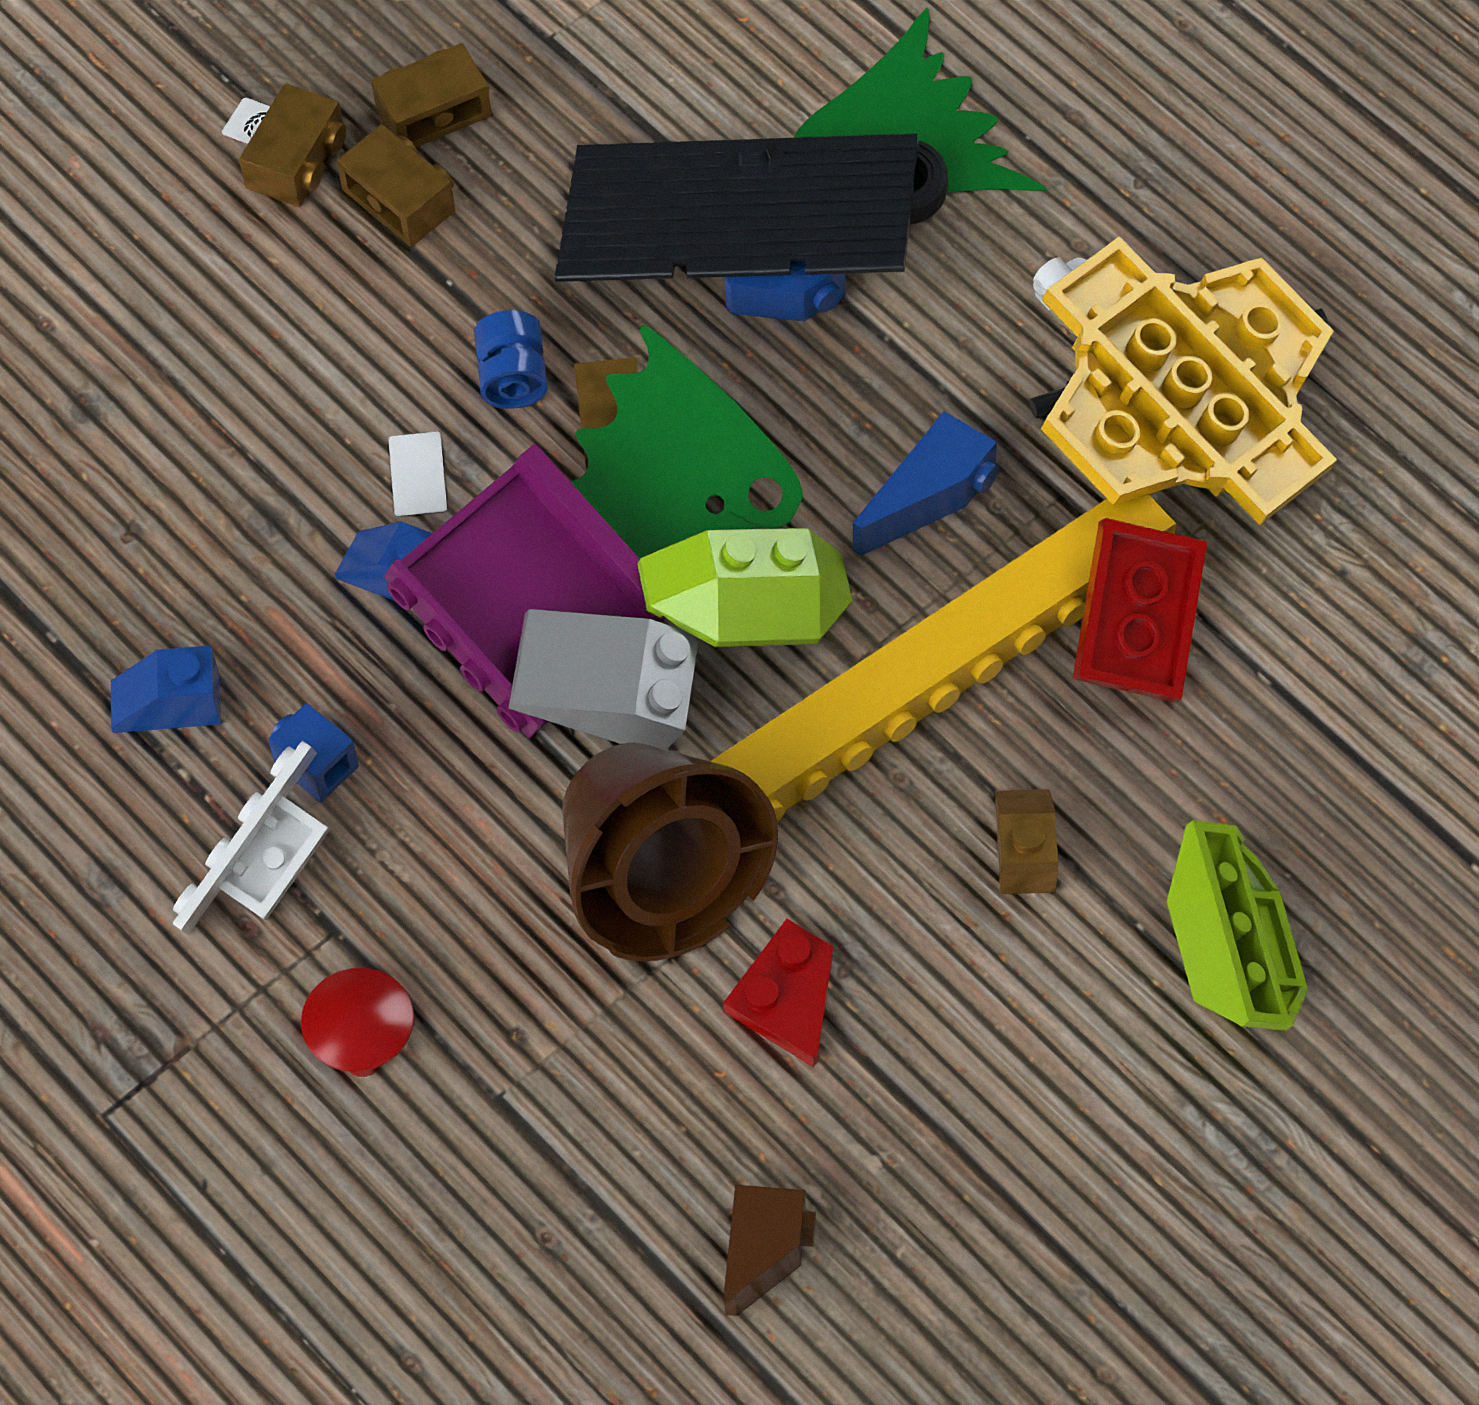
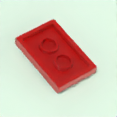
[1072,518,1207,702]

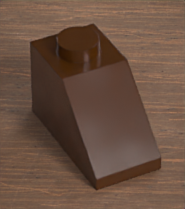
[724,1184,816,1316]

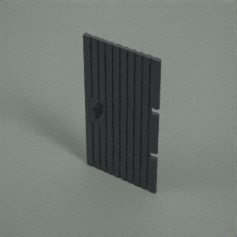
[555,133,919,282]

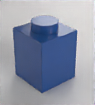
[268,703,359,803]

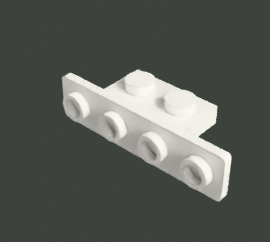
[173,741,330,934]

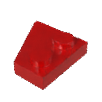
[723,918,833,1068]

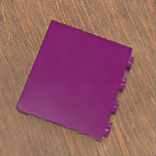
[384,443,667,739]

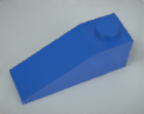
[853,411,999,556]

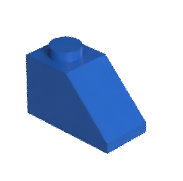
[725,262,846,322]
[335,521,432,601]
[111,645,221,733]

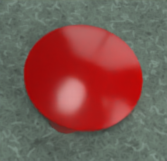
[301,968,415,1077]

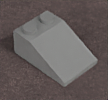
[509,609,699,750]

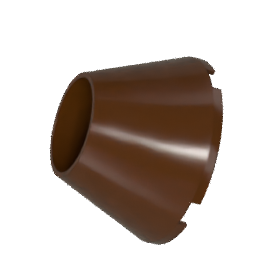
[562,743,778,961]

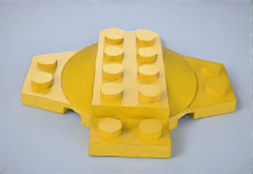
[1041,236,1337,525]

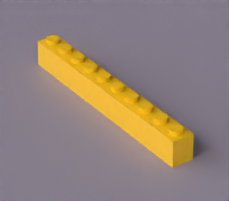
[710,495,1176,822]

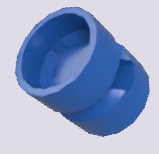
[474,310,548,409]

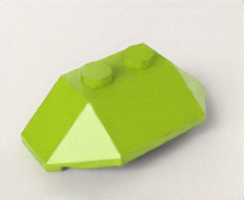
[637,528,853,647]
[1166,820,1308,1031]

